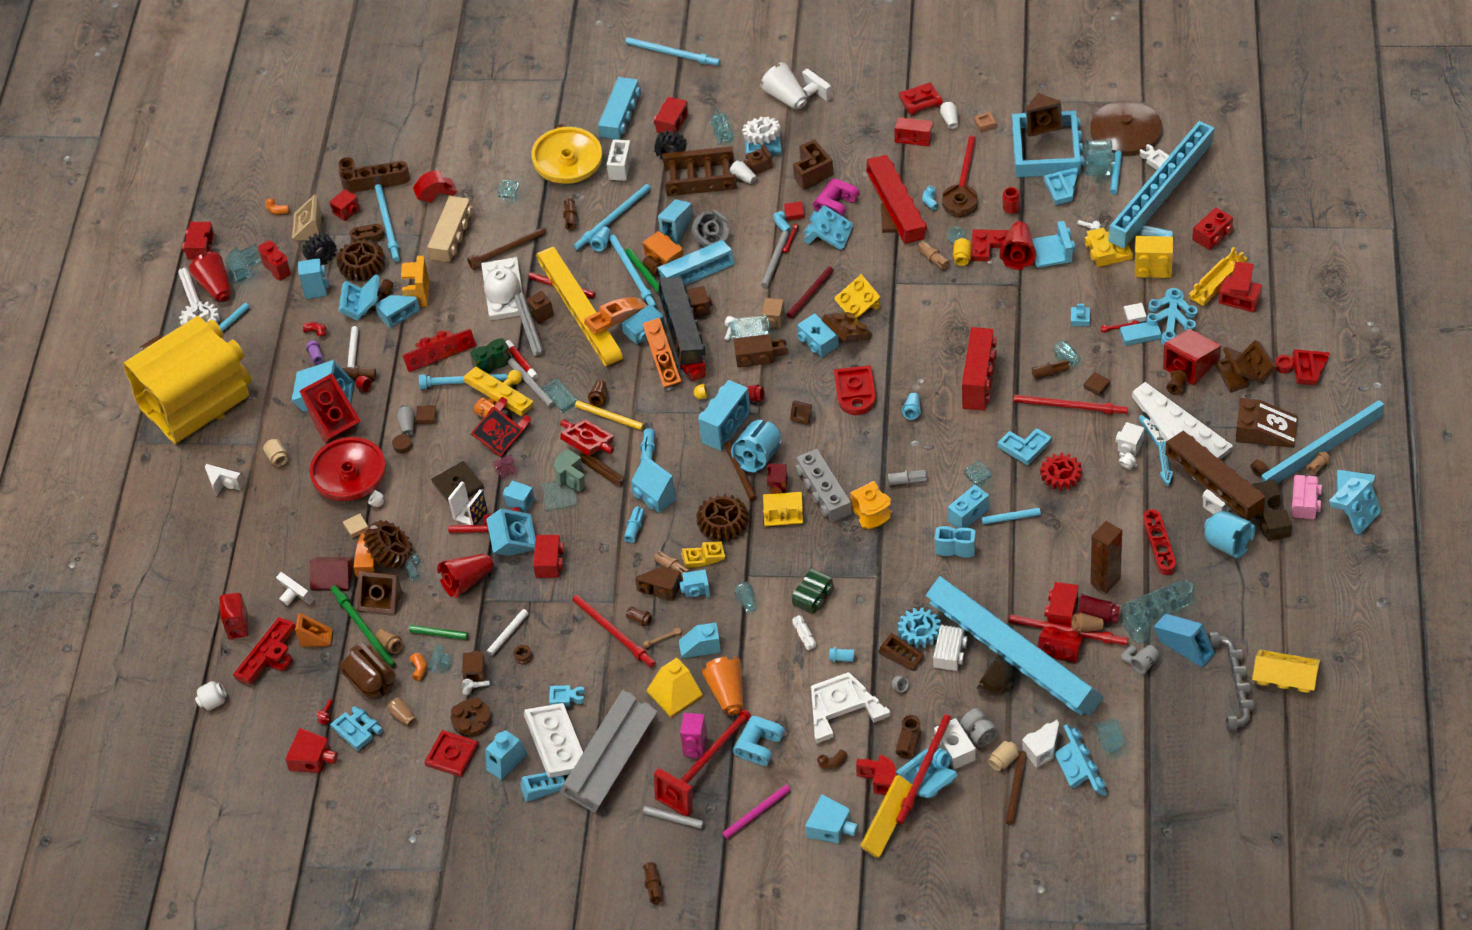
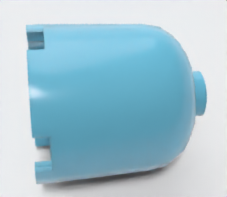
[1204,511,1255,559]

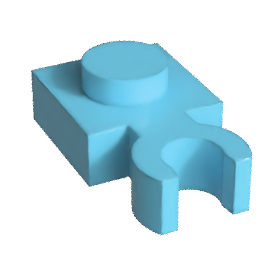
[549,685,585,707]

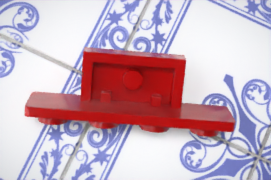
[402,329,476,372]

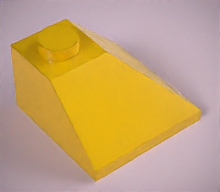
[646,658,703,718]

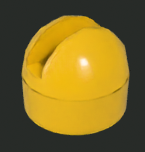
[693,384,708,400]

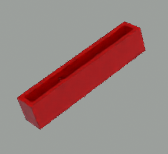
[866,154,927,244]

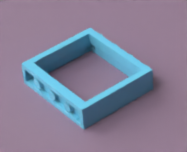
[1012,111,1084,177]

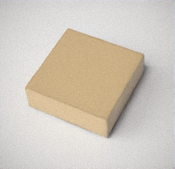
[343,514,368,538]

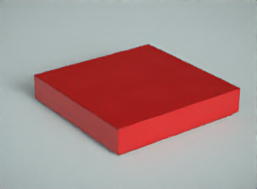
[424,730,479,777]

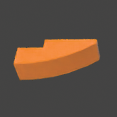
[353,533,378,577]

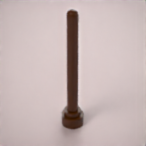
[467,228,546,270]

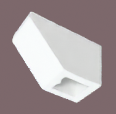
[1022,720,1059,768]

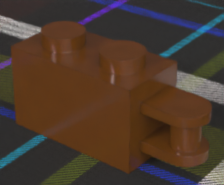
[734,334,788,367]

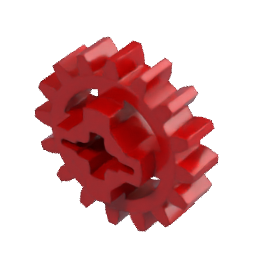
[1040,452,1082,491]

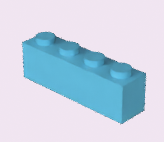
[598,77,641,140]

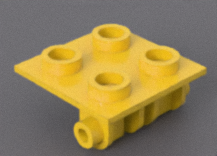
[834,274,881,319]
[763,492,803,526]

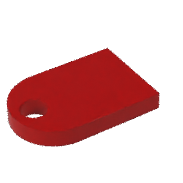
[834,365,876,415]

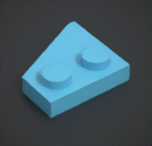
[1044,167,1077,205]

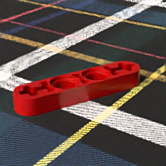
[1143,509,1176,575]

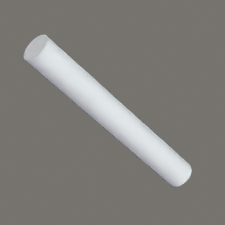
[347,326,359,367]
[486,609,528,656]

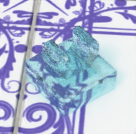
[497,180,519,201]
[964,460,991,487]
[428,644,451,672]

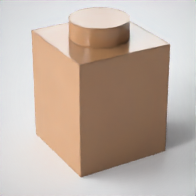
[761,298,784,328]

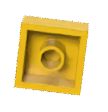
[1134,236,1173,278]

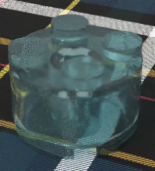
[1083,140,1115,176]

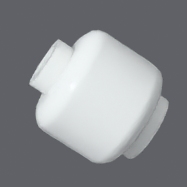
[195,681,227,711]

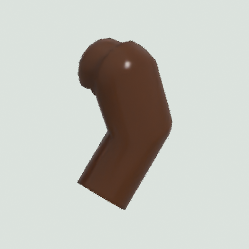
[817,749,848,769]

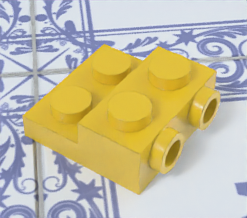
[1084,228,1133,267]

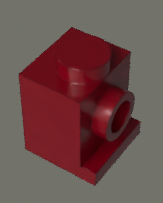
[767,464,788,494]

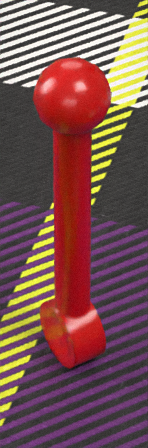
[782,224,799,253]
[1100,320,1139,333]

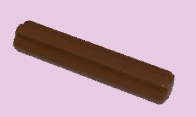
[579,453,625,487]

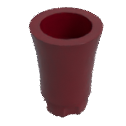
[1078,593,1120,624]

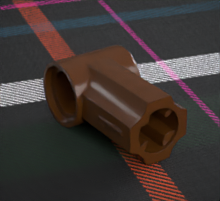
[896,715,921,759]

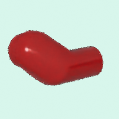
[303,322,327,337]

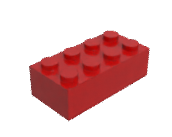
[962,327,997,411]

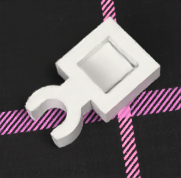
[1140,144,1169,170]

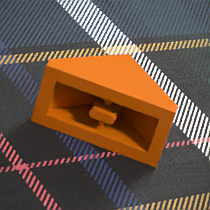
[295,613,333,647]

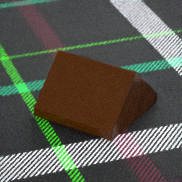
[1025,93,1063,137]
[357,571,402,614]

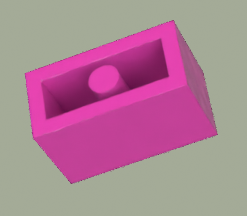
[680,713,708,758]

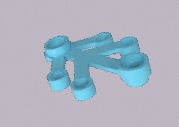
[1147,288,1198,346]

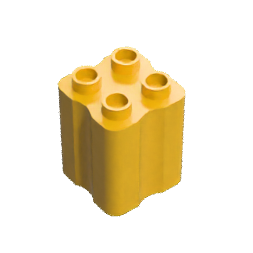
[122,315,252,444]

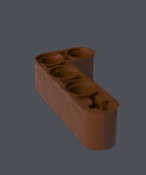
[339,157,410,193]

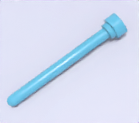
[419,374,508,390]

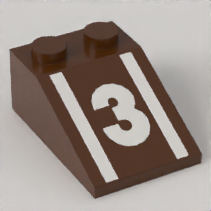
[1236,398,1297,448]

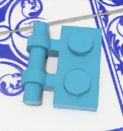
[330,706,383,752]

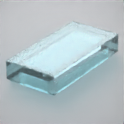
[541,378,577,413]

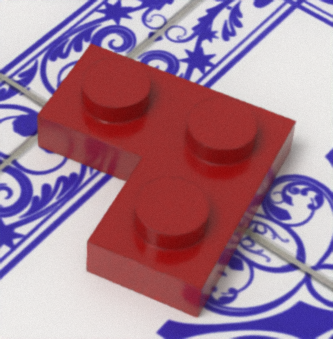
[971,229,1009,261]

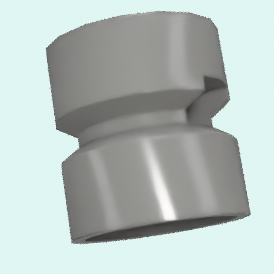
[960,708,998,747]

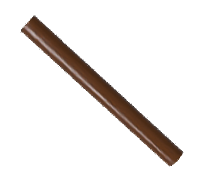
[724,441,757,501]
[1006,751,1026,825]

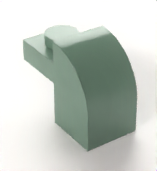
[554,448,585,492]

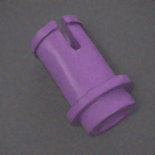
[306,340,324,364]

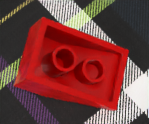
[299,373,361,444]

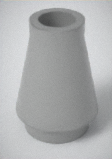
[396,407,415,436]

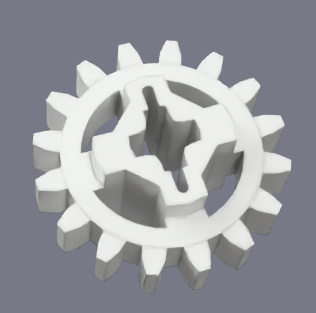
[742,117,781,145]
[179,301,220,325]

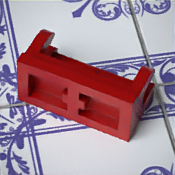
[894,117,933,147]

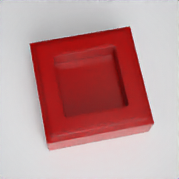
[784,201,804,221]

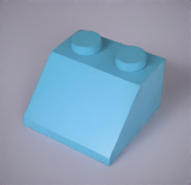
[631,456,676,513]
[487,509,536,556]

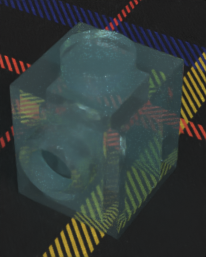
[1095,718,1125,752]

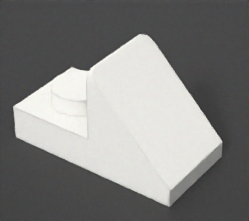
[205,464,244,496]

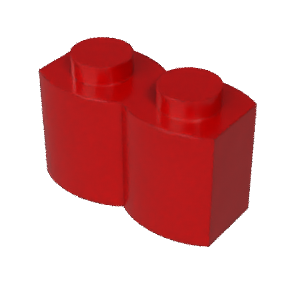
[258,240,291,281]

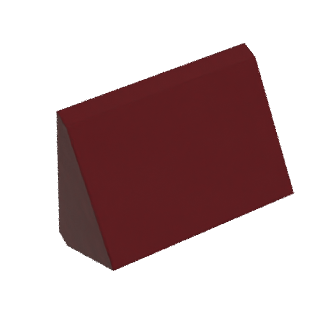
[310,557,354,591]

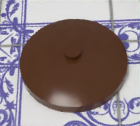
[1090,101,1162,156]

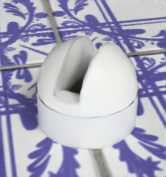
[368,490,385,507]

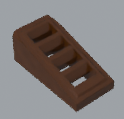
[878,633,924,671]

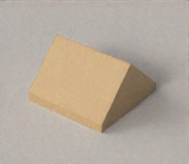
[292,194,322,241]

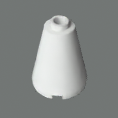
[760,62,807,109]

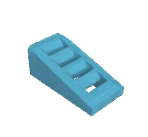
[520,772,565,801]

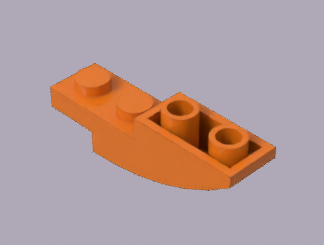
[584,297,648,335]
[642,318,681,388]

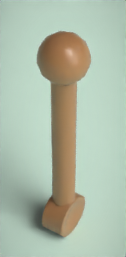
[643,628,682,648]

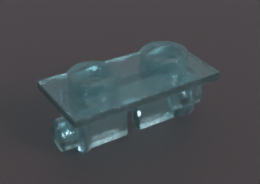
[710,108,734,145]

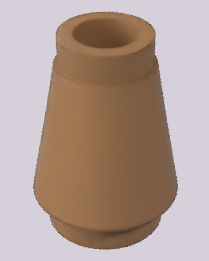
[1072,612,1103,633]
[376,629,403,654]
[387,697,416,727]

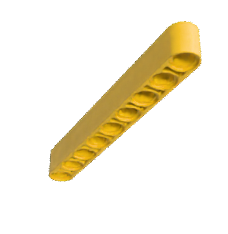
[536,246,623,367]

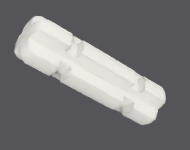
[792,615,816,650]

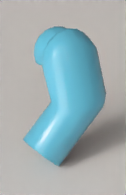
[922,186,939,211]
[773,211,791,232]

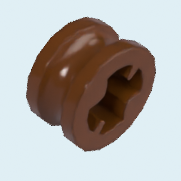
[513,645,533,664]

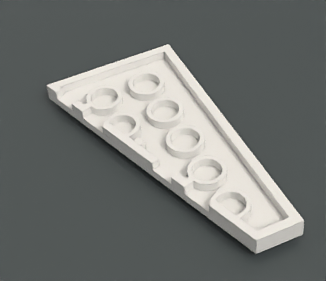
[1132,382,1233,480]

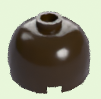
[976,654,1014,696]

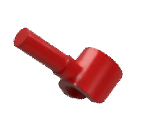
[317,699,333,725]

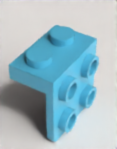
[803,205,853,250]
[1033,221,1075,268]
[338,274,380,320]
[1329,477,1381,534]
[896,748,958,798]

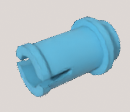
[829,647,854,663]

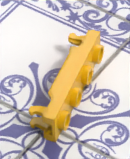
[1189,247,1248,306]

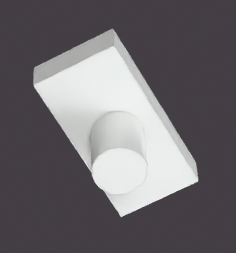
[802,69,832,101]
[276,572,315,606]

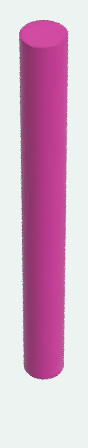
[722,784,791,839]

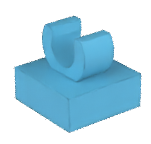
[1071,304,1090,326]

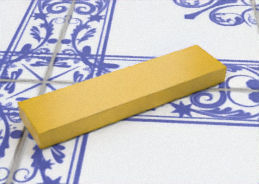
[860,775,912,858]

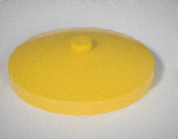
[532,127,602,184]

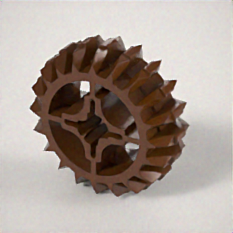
[337,238,385,282]
[696,494,749,542]
[363,520,413,569]

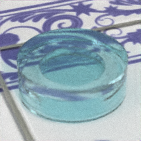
[947,227,965,244]

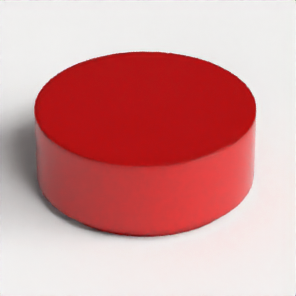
[1275,355,1294,374]

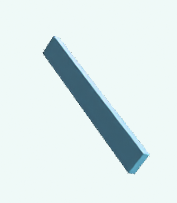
[1261,400,1384,485]

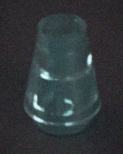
[1052,340,1081,366]
[734,582,757,612]

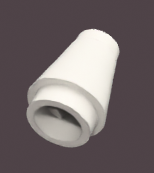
[940,102,958,129]
[730,161,757,184]

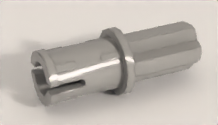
[888,470,927,486]

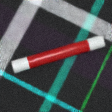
[506,340,538,380]

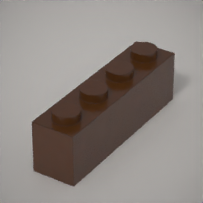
[1091,521,1122,594]

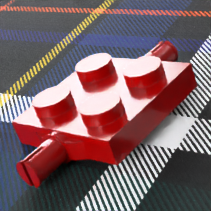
[560,419,614,456]

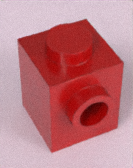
[329,189,359,221]

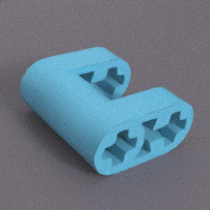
[733,716,785,766]

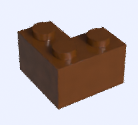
[793,139,834,189]

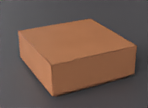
[974,112,997,132]

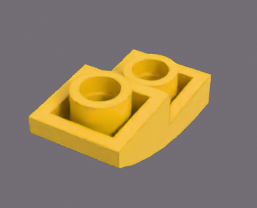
[681,542,725,568]

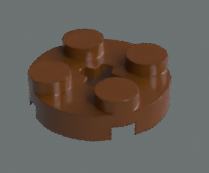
[942,185,978,218]
[451,697,492,737]

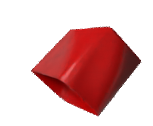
[219,593,248,639]

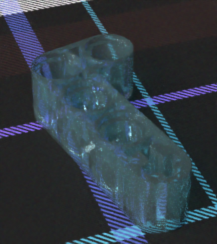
[1121,580,1193,643]

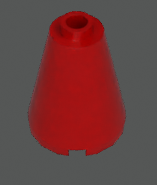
[999,221,1036,270]
[189,252,231,302]
[437,553,494,598]

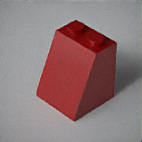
[1163,329,1221,386]

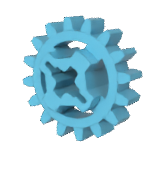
[898,607,941,648]

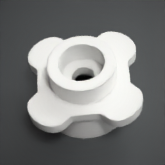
[1118,452,1138,470]

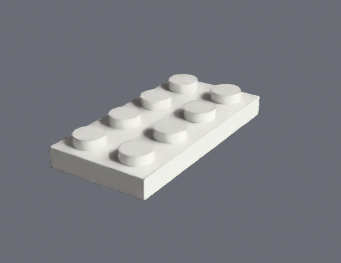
[481,257,523,321]
[524,703,583,778]

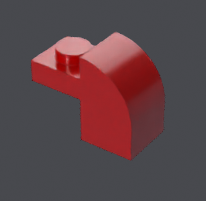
[413,170,457,203]
[856,755,896,795]

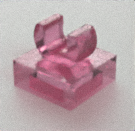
[492,454,515,478]

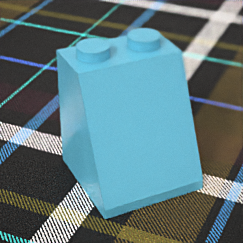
[292,360,354,411]

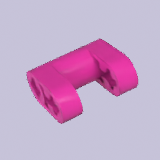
[813,178,860,217]

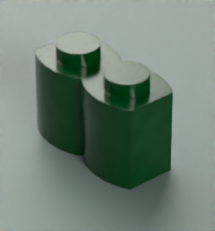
[470,338,511,374]
[791,568,834,614]

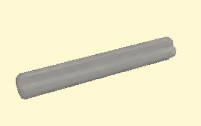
[515,293,543,356]

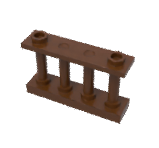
[663,146,737,196]

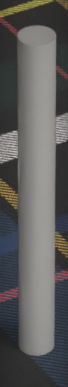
[761,231,789,288]
[508,358,555,408]

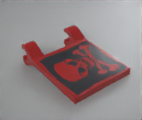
[471,397,531,457]

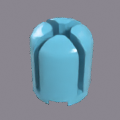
[731,420,781,472]

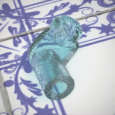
[405,553,420,580]

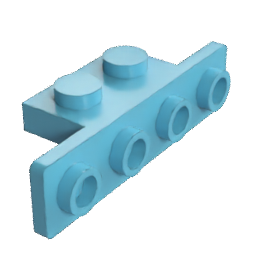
[1054,724,1108,797]

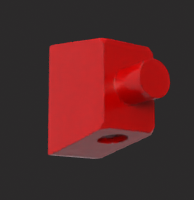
[285,728,338,773]

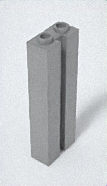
[560,690,657,813]

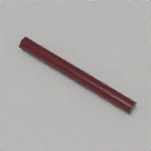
[787,266,834,319]

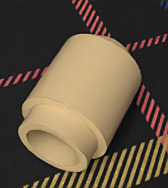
[263,439,288,467]
[988,741,1019,772]

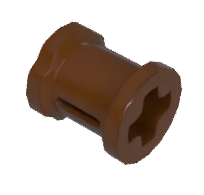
[1166,370,1188,395]

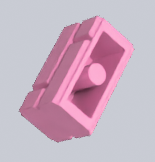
[1292,475,1322,520]

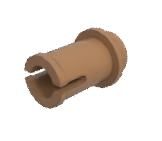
[1306,451,1331,475]

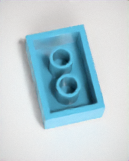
[698,380,751,451]

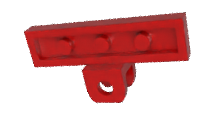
[233,617,296,685]

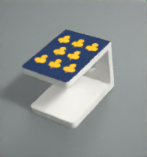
[448,481,488,525]

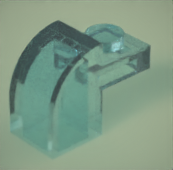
[226,244,262,284]

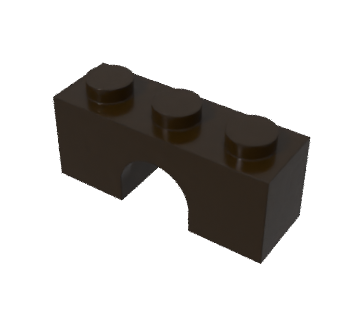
[1252,479,1292,541]

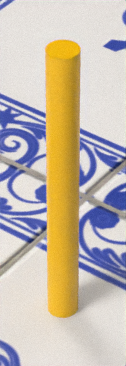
[575,400,644,431]

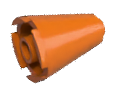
[701,656,743,715]

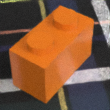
[642,231,683,265]

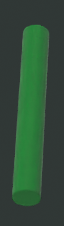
[409,625,468,640]

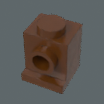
[744,145,773,175]

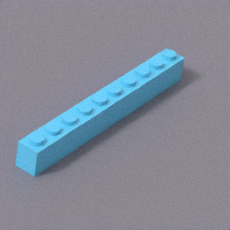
[1108,121,1215,248]

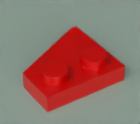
[1292,349,1330,385]

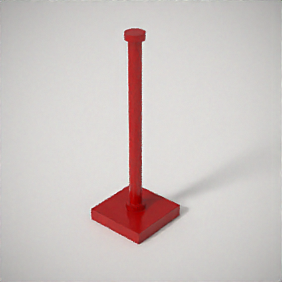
[654,709,751,817]

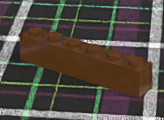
[1165,430,1265,520]

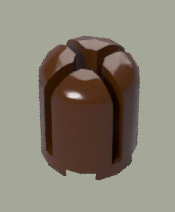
[339,643,396,700]

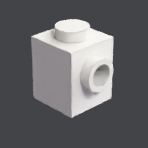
[1115,422,1144,456]

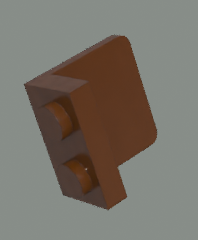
[1223,340,1277,383]

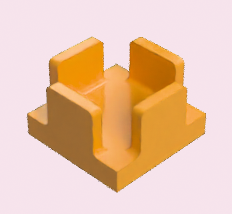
[401,256,430,307]

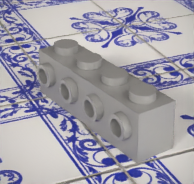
[795,449,852,523]

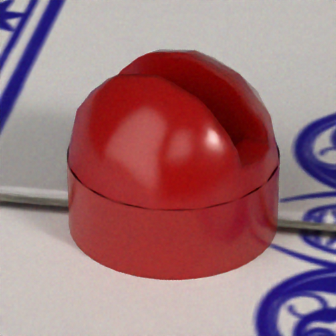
[355,376,372,392]

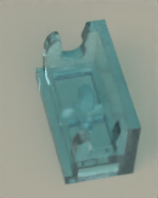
[728,315,770,339]

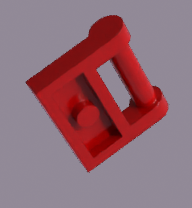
[899,82,943,115]

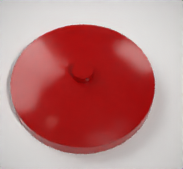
[309,437,386,501]

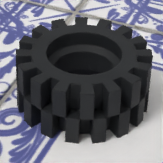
[654,130,687,160]
[302,232,337,266]

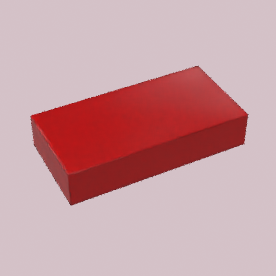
[1229,261,1254,296]

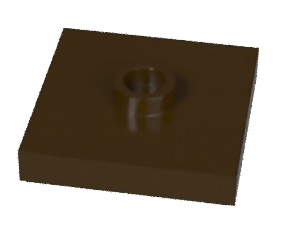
[431,461,484,503]

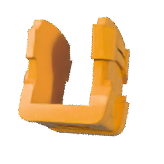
[850,481,892,530]

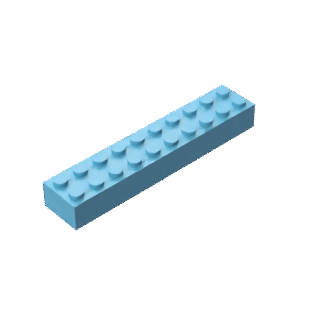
[925,576,1105,716]

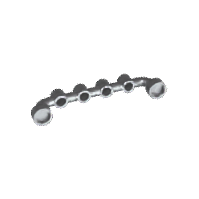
[1208,632,1254,733]

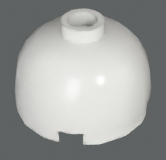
[484,268,521,304]

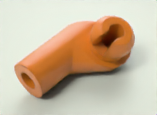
[265,198,289,215]
[410,653,428,681]

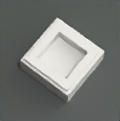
[1124,303,1147,323]

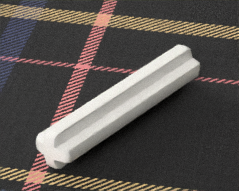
[178,267,199,307]

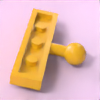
[464,366,534,417]

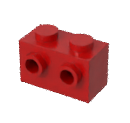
[1192,207,1233,250]

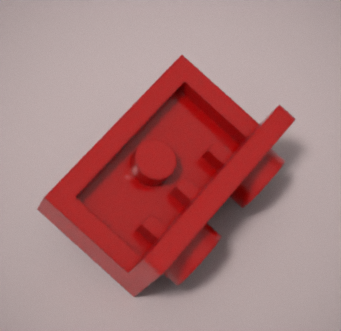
[1038,626,1084,662]

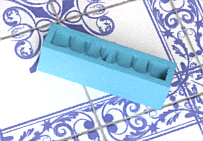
[658,240,735,285]

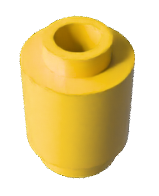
[953,238,972,266]

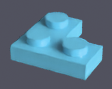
[997,428,1052,465]

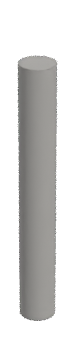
[643,806,704,829]

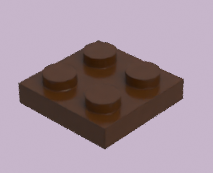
[821,312,873,342]

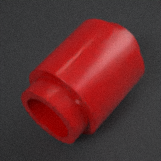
[1002,187,1020,214]

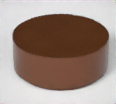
[392,434,412,453]
[1250,459,1269,478]

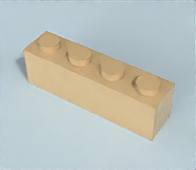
[427,196,473,262]

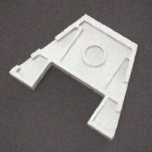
[811,672,890,744]

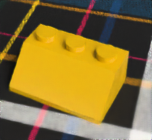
[1252,649,1320,693]

